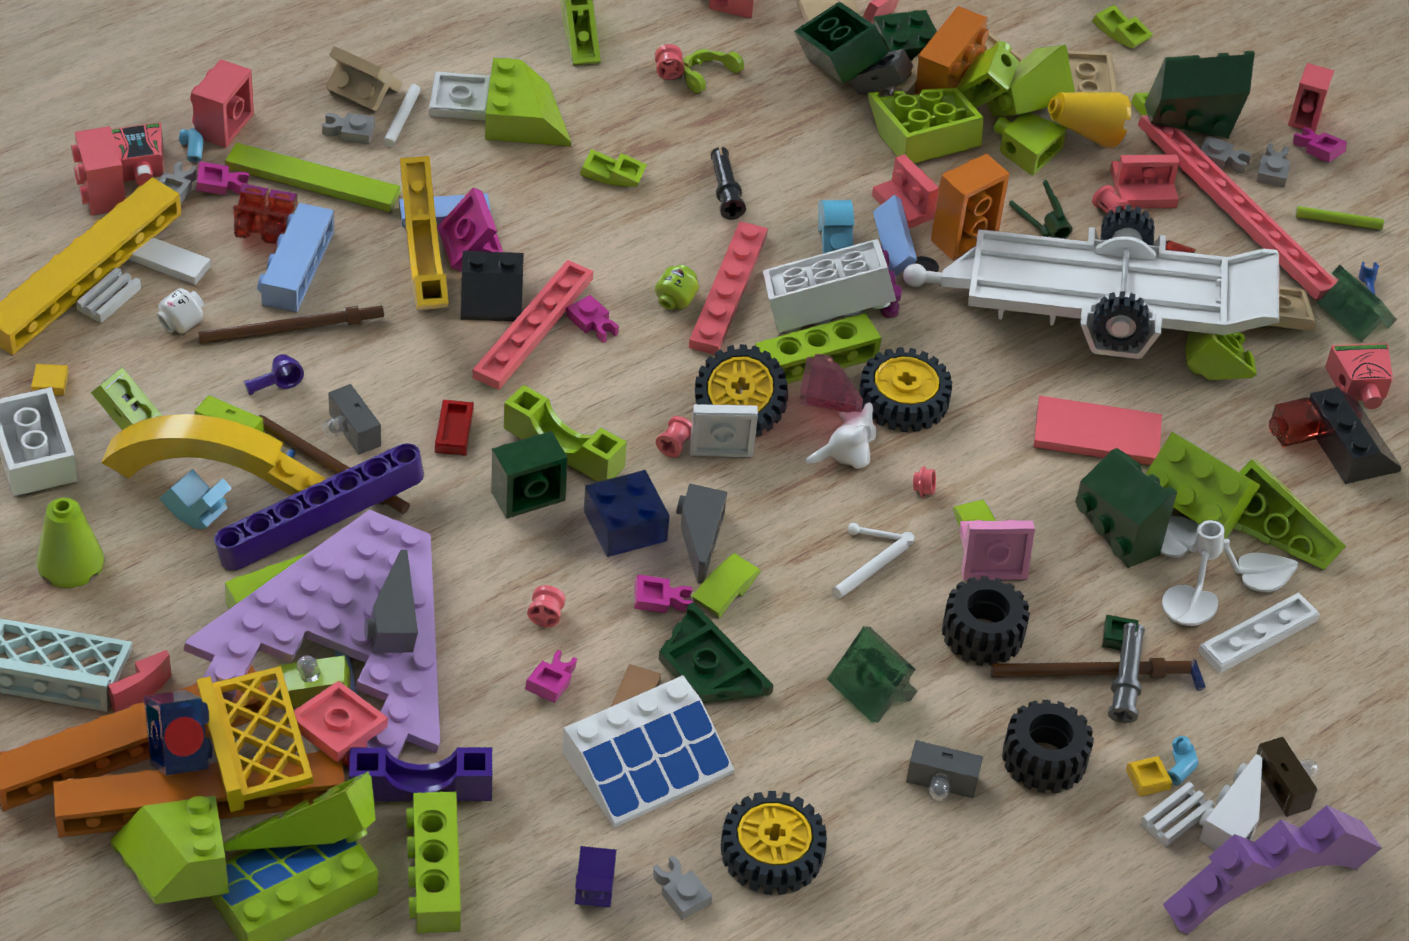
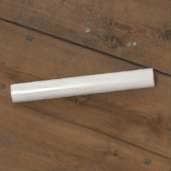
[383,84,421,147]
[832,538,909,599]

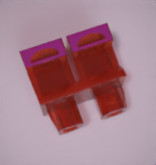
[233,184,298,244]

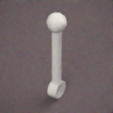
[848,523,915,546]

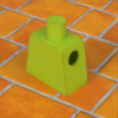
[956,41,1019,108]
[993,112,1067,176]

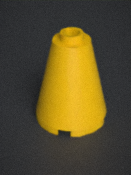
[1048,92,1131,148]

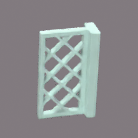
[0,618,132,712]

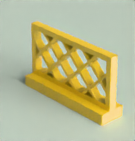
[197,666,314,812]

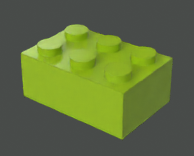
[1146,431,1260,539]

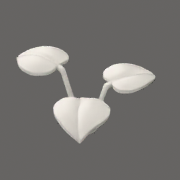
[1161,515,1298,626]

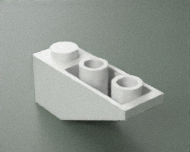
[1199,754,1262,850]

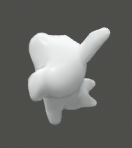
[806,403,876,469]

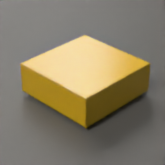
[31,364,69,396]
[1126,756,1173,797]

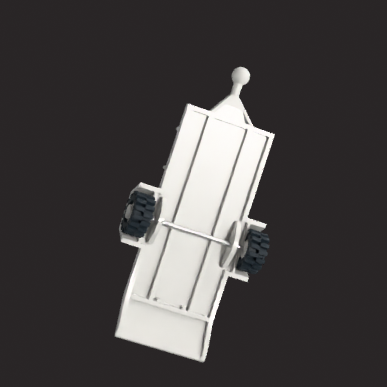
[903,205,1279,359]

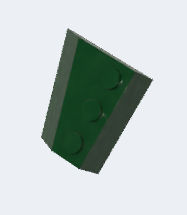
[1144,50,1255,139]
[1075,448,1177,568]

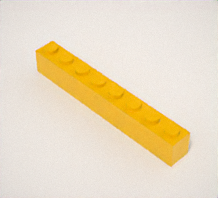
[0,177,182,356]

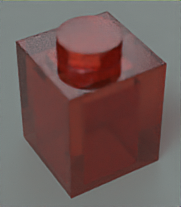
[1269,397,1322,447]

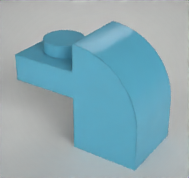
[818,200,854,254]
[159,469,232,529]

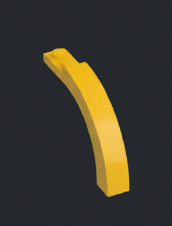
[400,156,449,310]
[101,414,326,496]

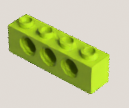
[755,313,882,384]
[406,792,461,933]

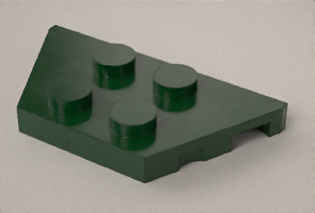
[658,602,773,703]

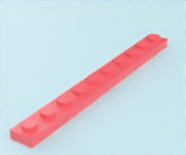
[1138,115,1341,300]

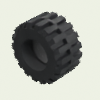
[942,576,1030,666]
[1002,700,1094,793]

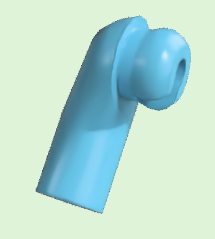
[179,128,203,163]
[1168,736,1198,786]

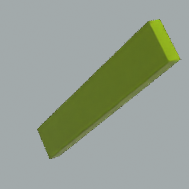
[225,142,401,212]

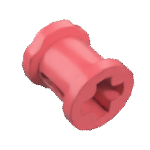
[1092,185,1130,214]
[656,416,692,458]

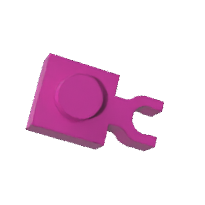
[1293,127,1347,162]
[196,161,249,195]
[566,295,619,343]
[634,574,692,613]
[525,650,577,703]

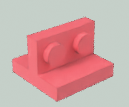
[872,154,939,229]
[1110,154,1179,208]
[288,681,388,767]

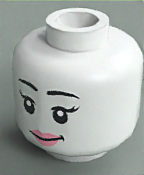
[156,288,204,334]

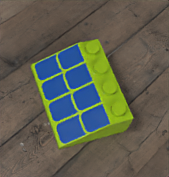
[209,838,378,941]

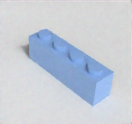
[257,203,334,312]

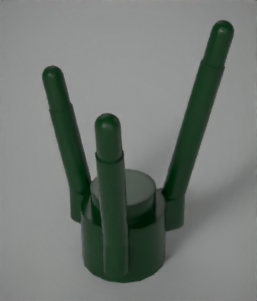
[1009,180,1073,239]

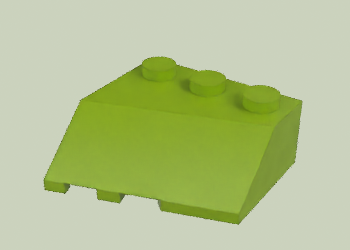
[485,58,571,146]
[868,88,983,164]
[110,796,229,904]

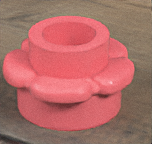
[913,466,936,498]

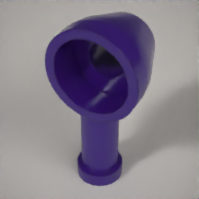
[244,354,304,396]

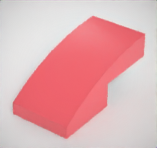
[108,650,172,713]

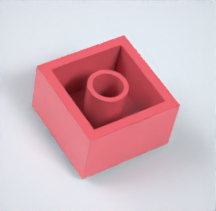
[190,59,254,148]
[71,126,126,215]

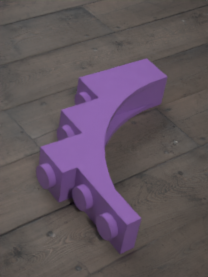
[1163,805,1382,934]

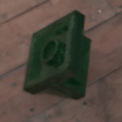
[1317,265,1397,343]
[827,626,918,722]

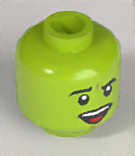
[654,265,699,310]

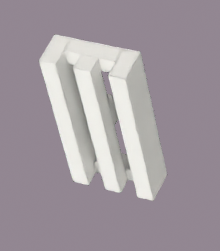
[76,267,141,323]
[1140,782,1215,847]

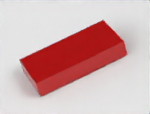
[435,399,474,456]

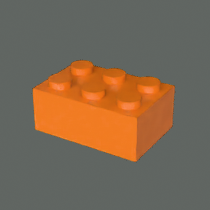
[915,6,989,95]
[931,153,1010,260]

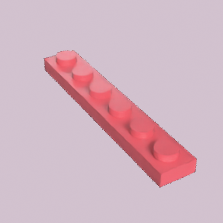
[689,221,768,355]
[472,260,593,390]

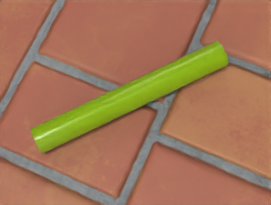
[1295,206,1384,230]

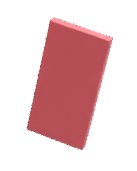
[1033,395,1162,465]

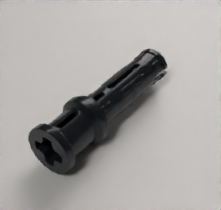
[710,147,746,220]

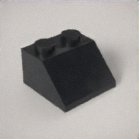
[460,251,524,321]

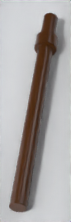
[198,305,384,344]
[259,415,410,514]
[991,658,1192,678]

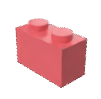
[1288,63,1334,133]

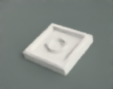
[429,72,491,121]
[690,404,758,457]

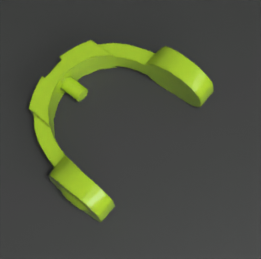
[683,49,744,93]

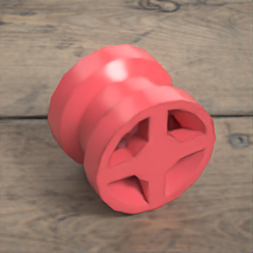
[655,44,684,80]
[527,585,566,627]

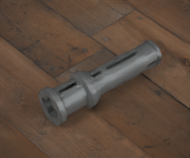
[1108,623,1145,723]

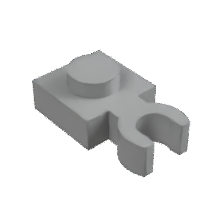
[322,113,376,144]
[1201,136,1251,173]
[1257,143,1290,187]
[158,161,197,203]
[653,856,712,920]

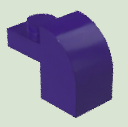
[575,846,617,908]

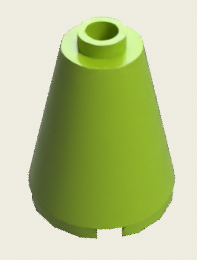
[36,498,104,588]

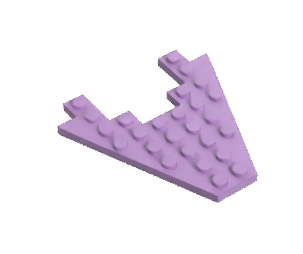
[184,509,440,759]

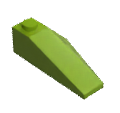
[1185,331,1257,380]
[1234,459,1347,570]
[223,772,376,851]

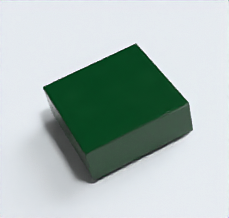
[1102,615,1139,650]

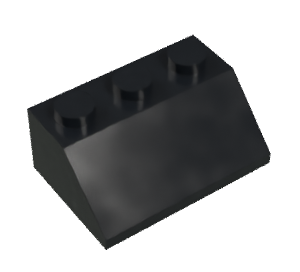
[1303,387,1402,484]

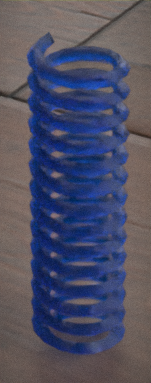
[1191,659,1205,691]

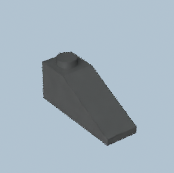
[676,484,727,584]
[364,550,418,653]

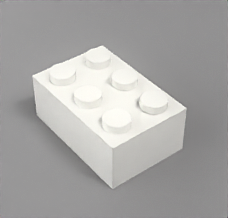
[0,387,78,496]

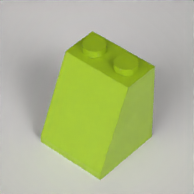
[987,44,1075,117]

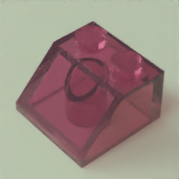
[800,354,863,413]

